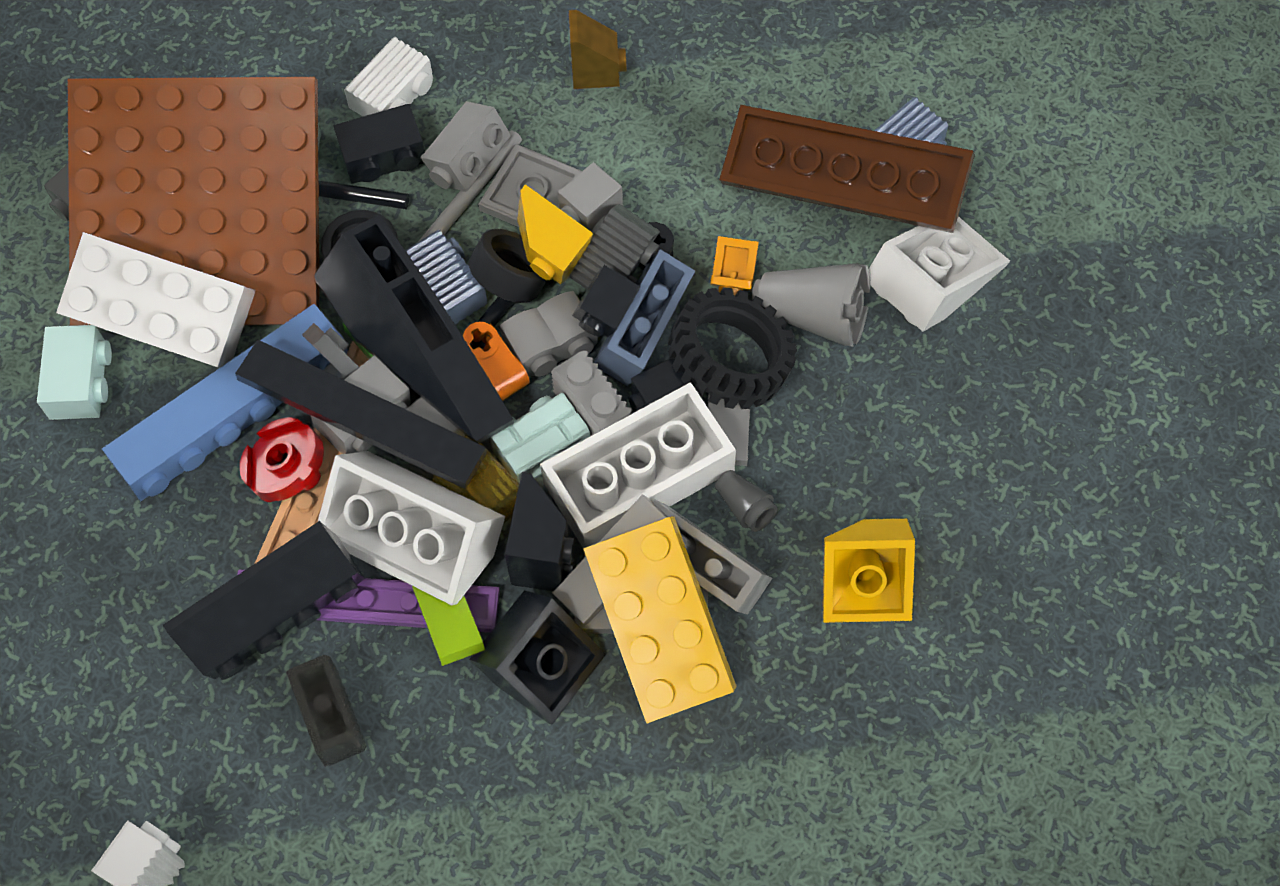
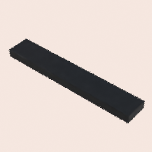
[235,340,487,489]

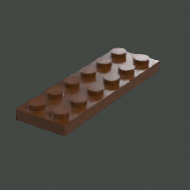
[719,105,975,233]

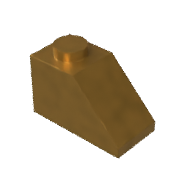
[569,10,627,89]

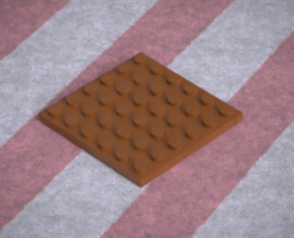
[68,77,320,327]

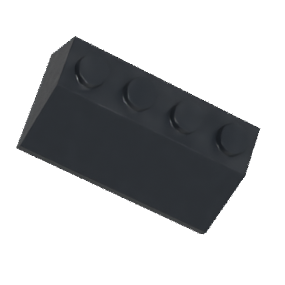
[163,521,365,680]

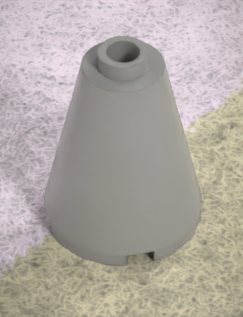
[752,263,870,347]

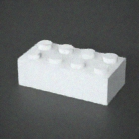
[56,232,256,368]
[540,382,736,548]

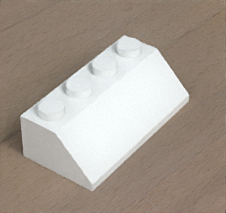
[318,451,505,606]

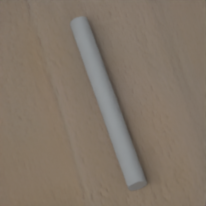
[417,130,522,243]

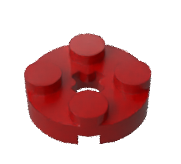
[240,417,324,502]

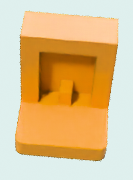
[710,236,759,296]

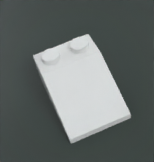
[869,217,1010,332]

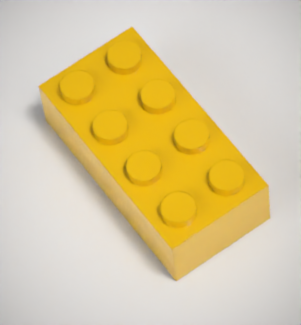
[583,516,736,723]

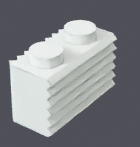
[344,37,433,116]
[91,820,185,886]

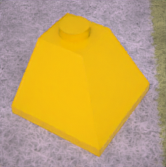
[517,184,593,284]
[823,518,915,623]

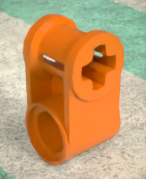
[462,322,530,401]

